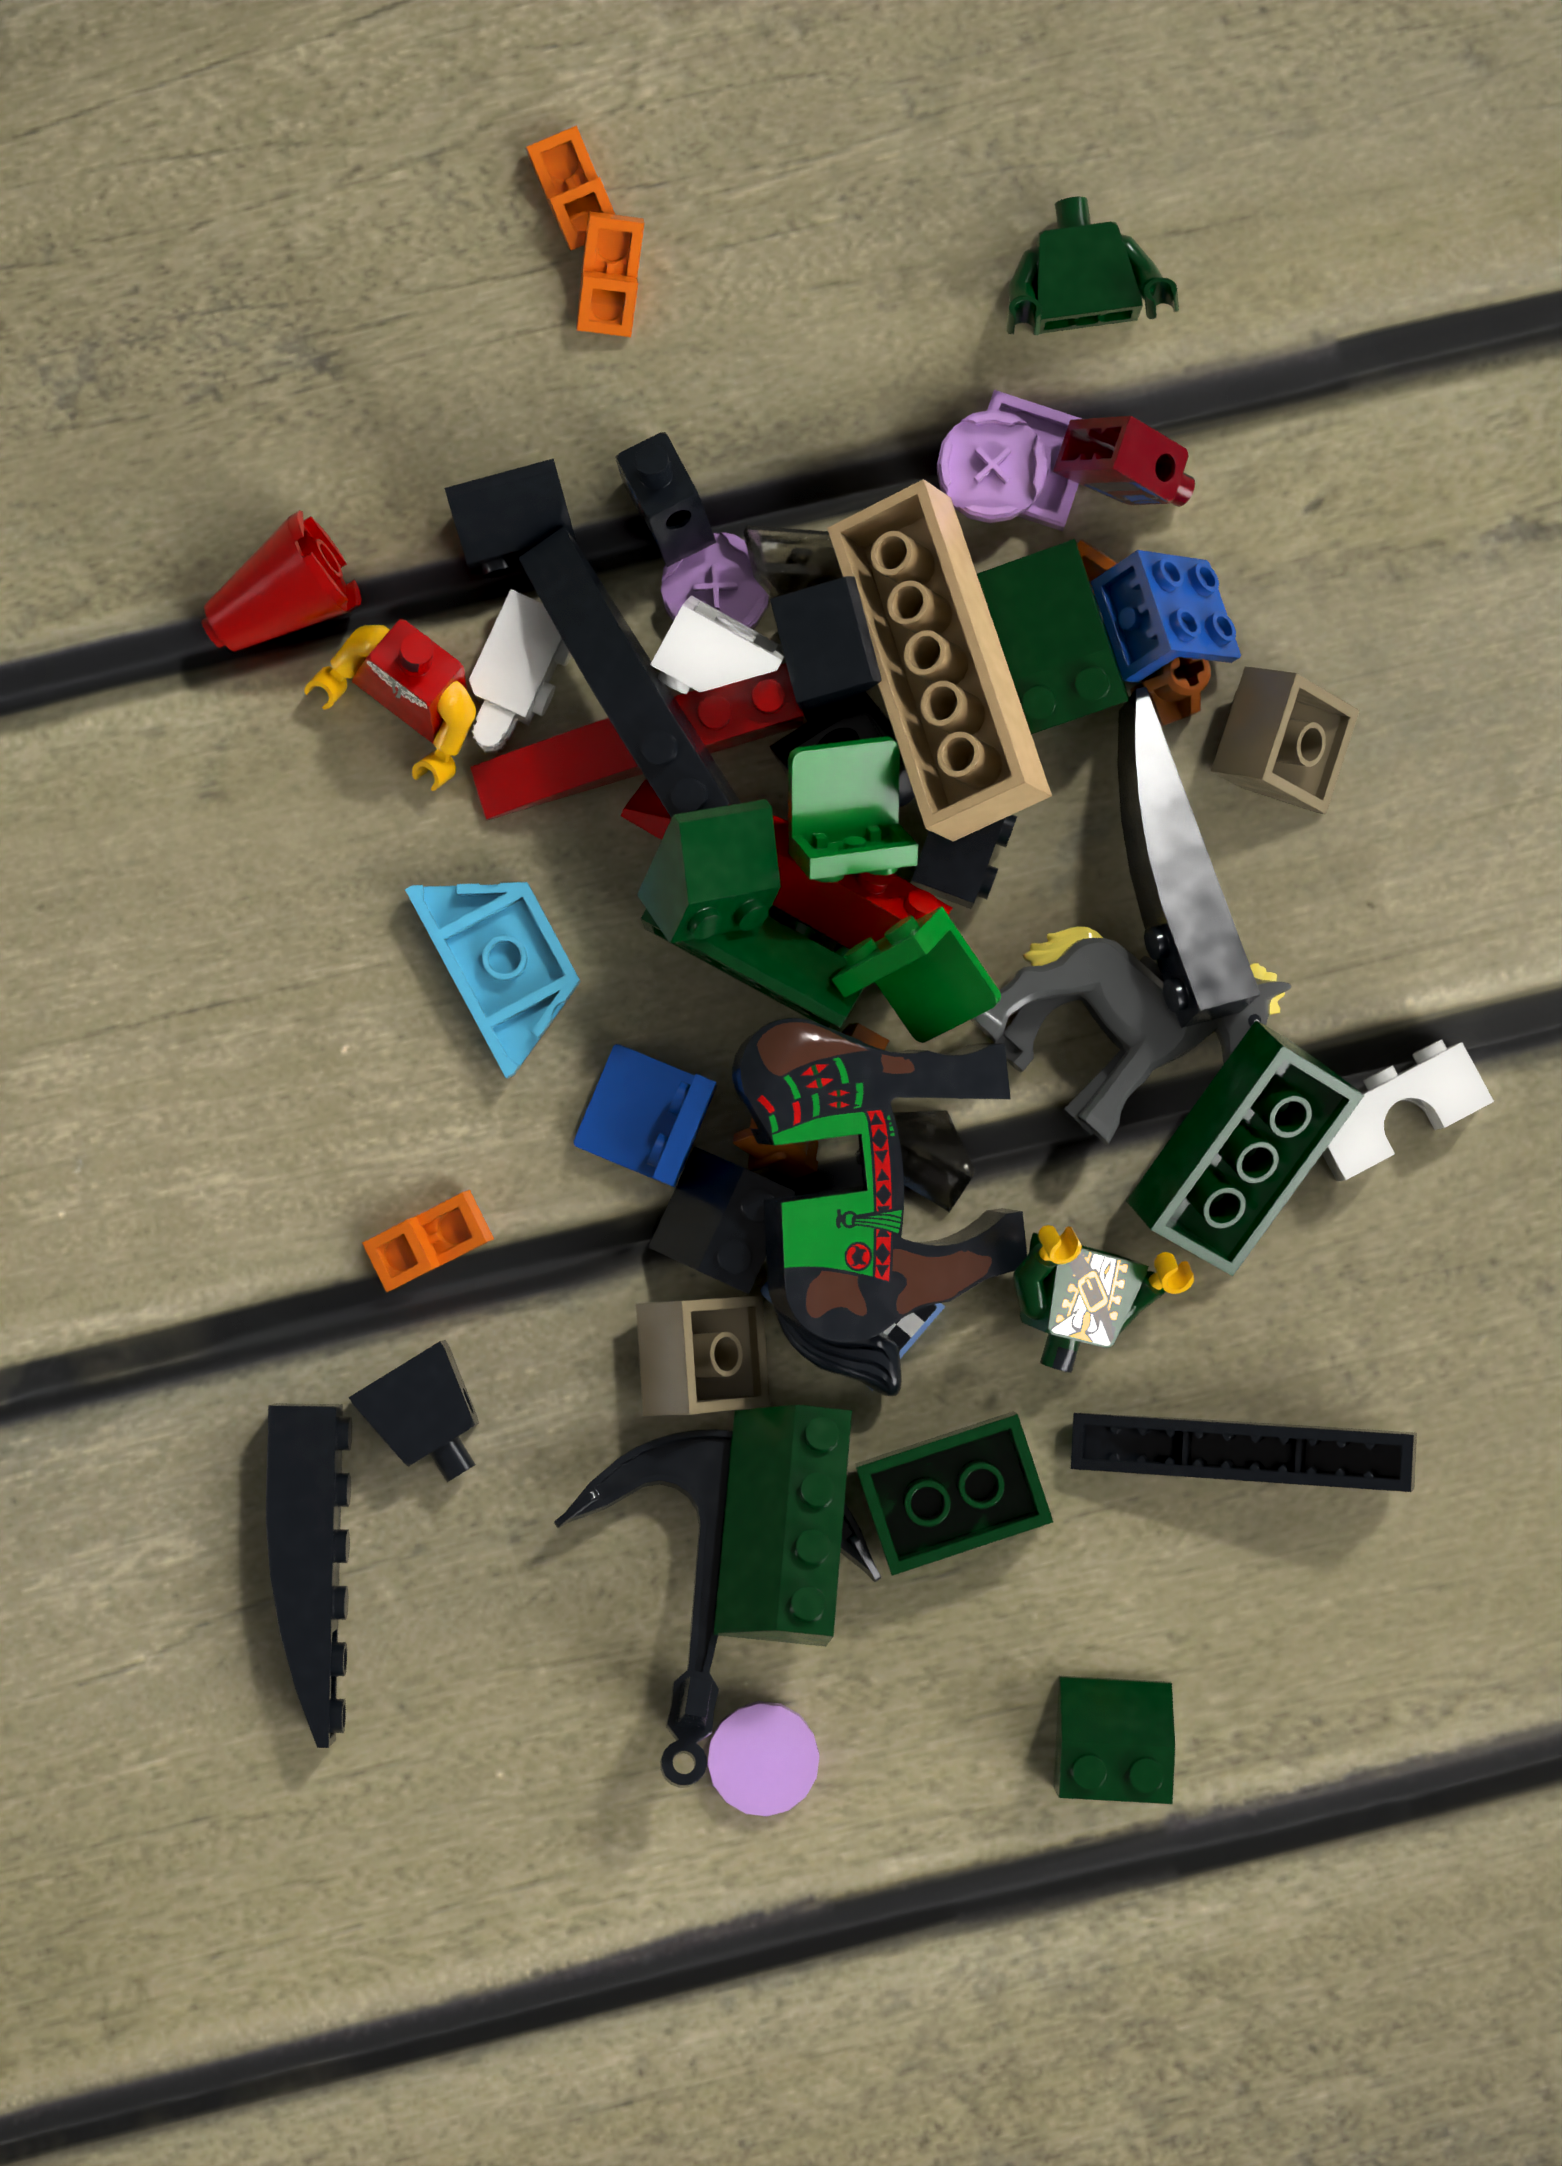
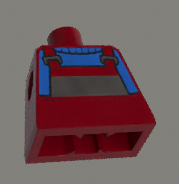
[1053,415,1195,507]

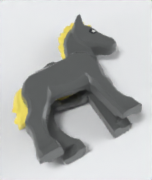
[971,927,1291,1145]

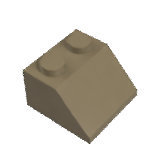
[1211,666,1360,814]
[636,1295,770,1416]

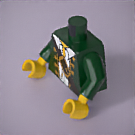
[1013,1225,1194,1373]

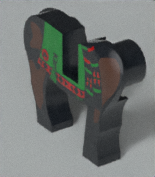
[732,1018,1027,1396]

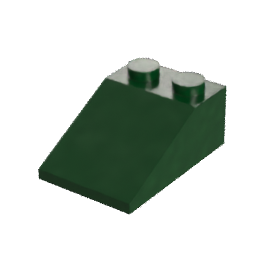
[977,539,1129,735]

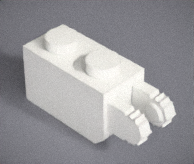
[469,589,572,754]

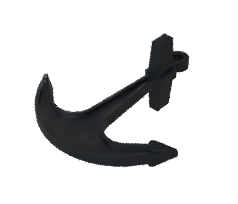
[554,1429,881,1788]

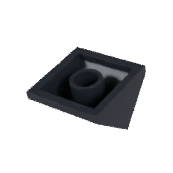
[770,576,882,724]

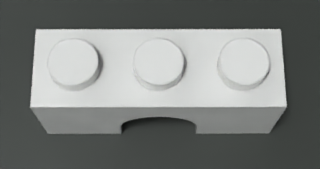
[1322,1039,1494,1182]

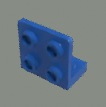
[1091,550,1241,683]
[574,1044,718,1188]

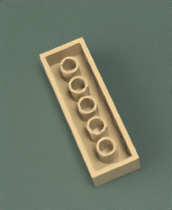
[827,479,1052,842]

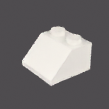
[650,595,784,694]

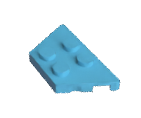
[405,882,581,1079]

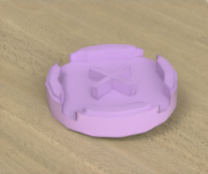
[936,410,1048,523]
[661,532,771,629]
[707,1701,819,1816]

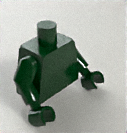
[1007,196,1179,335]

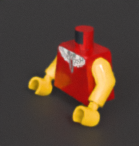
[304,619,476,791]

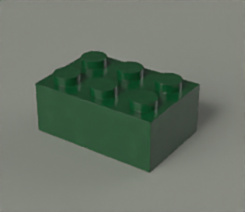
[855,1411,1054,1576]

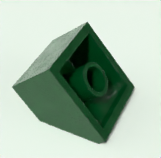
[637,799,781,944]
[1054,1676,1175,1804]

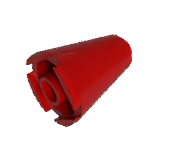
[202,510,362,652]

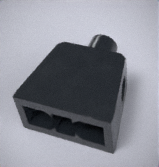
[349,1340,479,1482]

